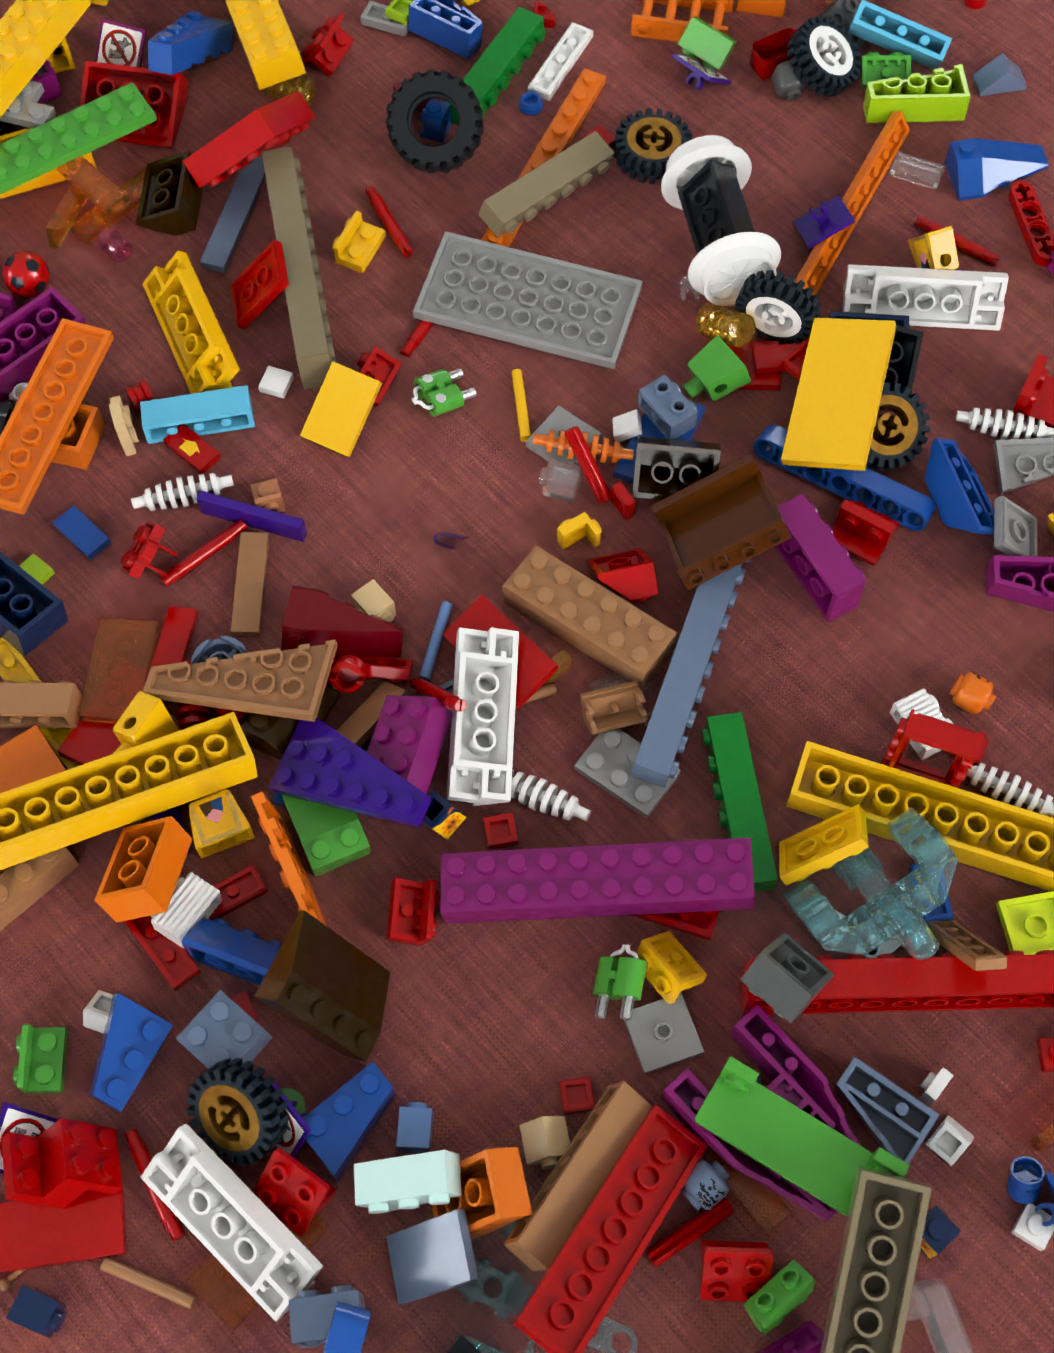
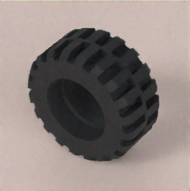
[386,69,484,174]

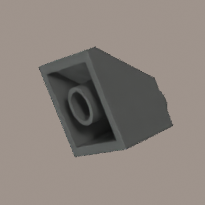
[740,932,835,1023]

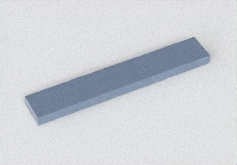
[200,156,266,273]

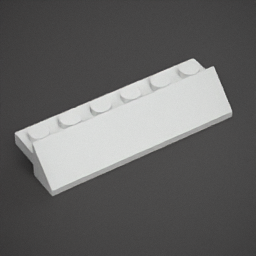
[842,264,1009,331]
[446,627,519,806]
[140,1123,323,1322]

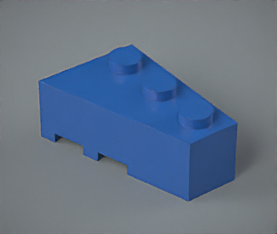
[408,0,483,59]
[89,993,173,1112]
[303,1062,396,1183]

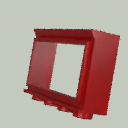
[881,709,985,788]

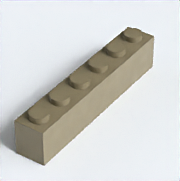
[478,131,615,237]

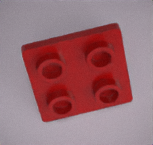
[300,12,354,77]
[832,499,900,566]
[253,1148,337,1236]
[700,1240,773,1302]

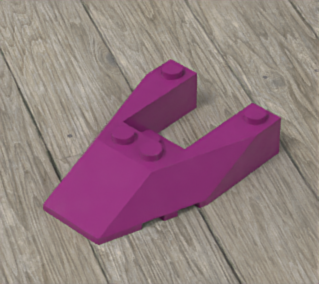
[661,1005,860,1222]

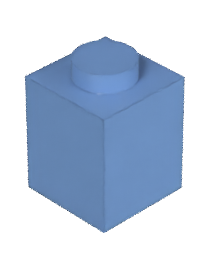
[396,1102,434,1153]

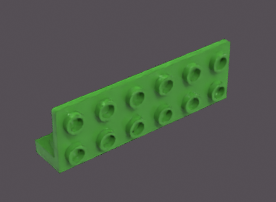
[694,1056,910,1217]

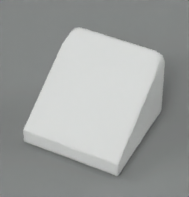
[83,990,113,1034]
[925,1115,974,1166]

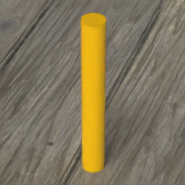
[511,369,531,442]

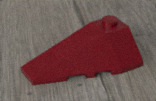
[281,586,404,657]

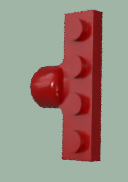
[329,655,413,693]

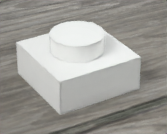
[919,1067,954,1107]
[1011,1204,1054,1251]

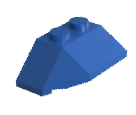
[924,438,994,535]

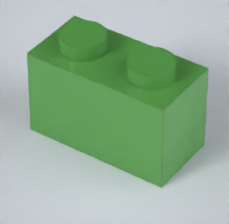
[678,16,737,70]

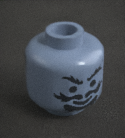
[681,1159,730,1210]

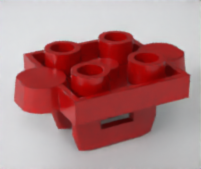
[120,521,178,580]

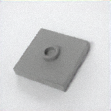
[526,406,602,475]
[994,495,1037,556]
[624,993,704,1075]

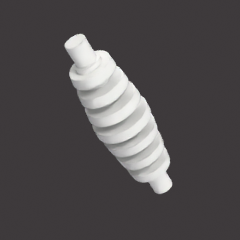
[955,408,1054,440]
[131,473,234,511]
[967,762,1054,817]
[511,769,591,821]

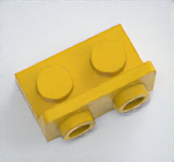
[332,211,386,273]
[636,931,707,1005]

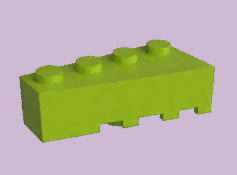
[863,64,971,123]

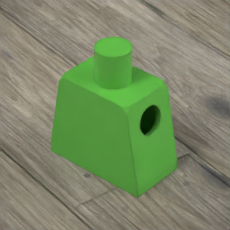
[682,335,752,401]

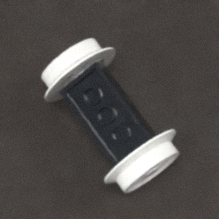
[661,135,781,307]

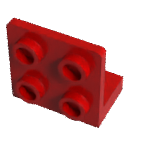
[1013,353,1054,428]

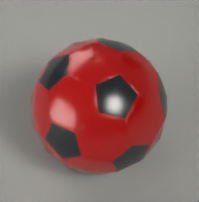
[2,251,50,298]

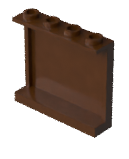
[651,454,792,590]

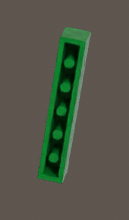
[446,7,546,125]
[701,712,778,892]

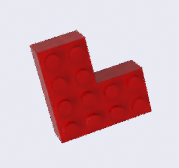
[183,91,316,188]

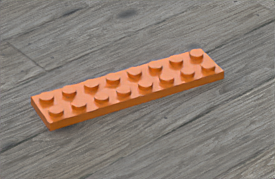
[0,318,114,515]

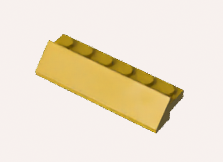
[142,251,240,394]

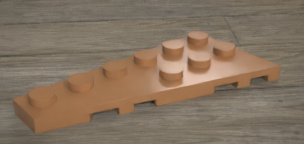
[142,639,338,722]

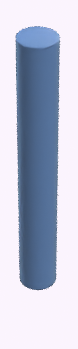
[419,601,453,681]

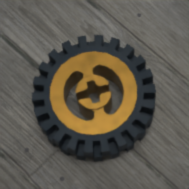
[614,108,693,184]
[866,382,930,470]
[186,1058,289,1165]

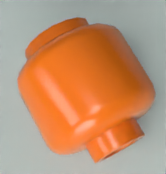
[949,671,996,715]

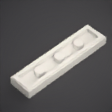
[528,22,593,101]

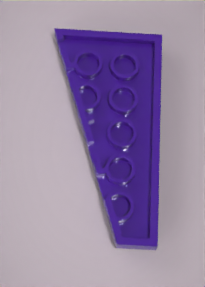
[268,717,432,828]

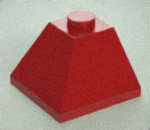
[587,548,658,602]

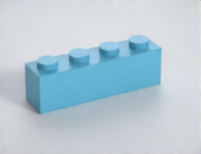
[847,0,952,70]
[140,385,255,444]

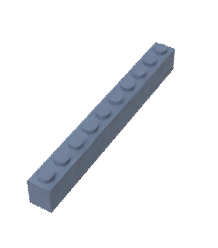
[631,559,750,788]

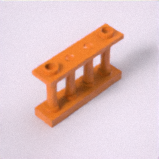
[631,0,734,42]

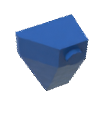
[945,138,1049,201]

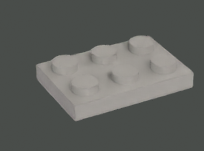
[574,728,681,819]

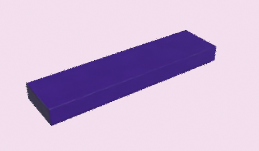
[196,491,307,542]

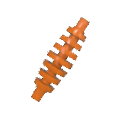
[532,430,634,463]

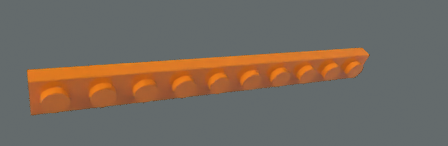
[481,68,606,247]
[794,111,910,295]

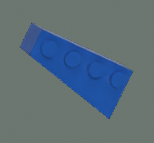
[148,11,233,75]

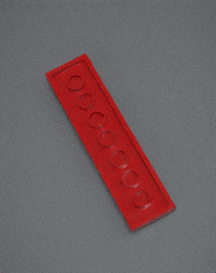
[513,1104,708,1353]

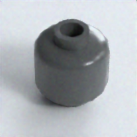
[771,61,807,101]

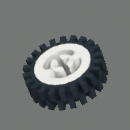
[787,16,862,97]
[735,270,821,344]

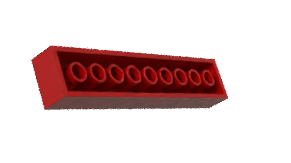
[739,950,1054,1016]

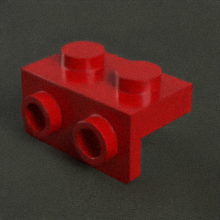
[386,878,439,946]

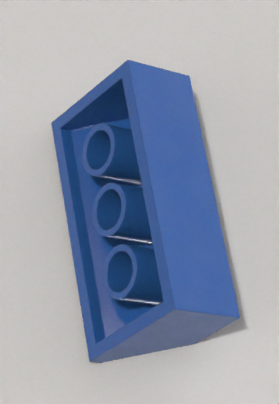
[182,918,283,986]

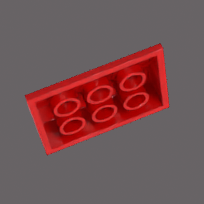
[80,61,189,148]

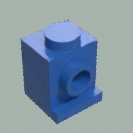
[420,99,451,143]

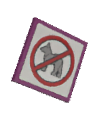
[94,19,147,67]

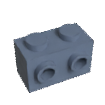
[638,375,698,439]

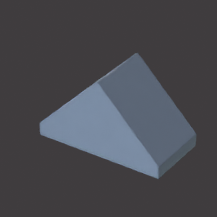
[972,53,1027,96]

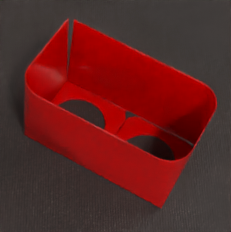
[749,28,796,81]

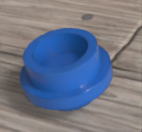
[519,91,543,115]

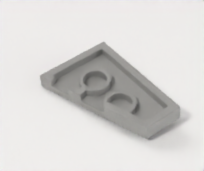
[993,437,1054,495]

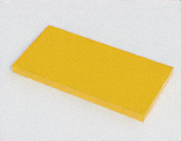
[781,318,896,471]

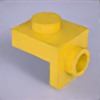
[557,512,602,550]

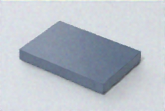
[386,1209,479,1305]

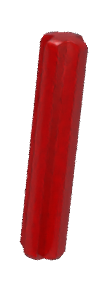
[565,426,611,504]
[646,1197,734,1267]

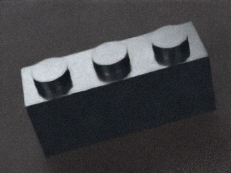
[872,319,924,411]

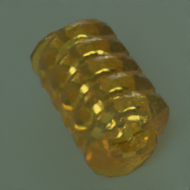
[261,74,315,107]
[696,303,755,347]

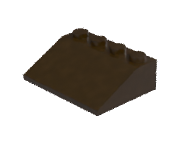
[255,910,390,1062]

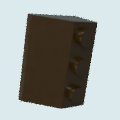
[136,151,203,236]
[632,436,721,500]
[241,684,340,760]

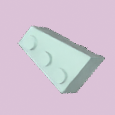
[354,1150,462,1214]

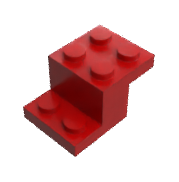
[2,1118,123,1209]

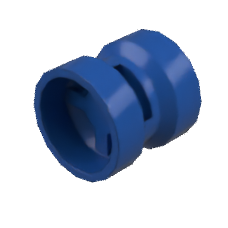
[1006,1156,1045,1204]

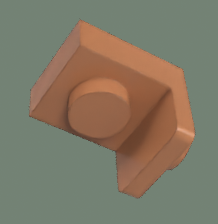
[250,478,286,512]

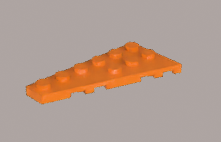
[251,791,327,926]

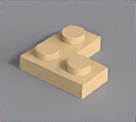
[109,395,139,456]

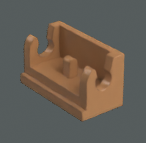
[580,681,648,735]

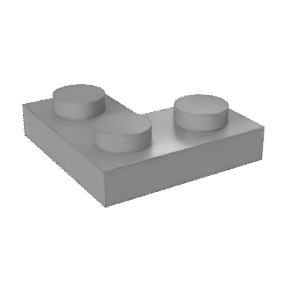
[360,0,415,37]
[0,80,56,129]

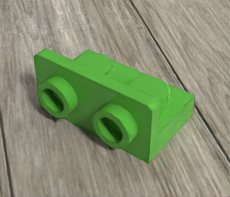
[860,52,911,88]
[13,1024,69,1094]
[743,1259,816,1336]

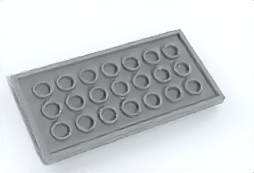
[413,231,643,370]

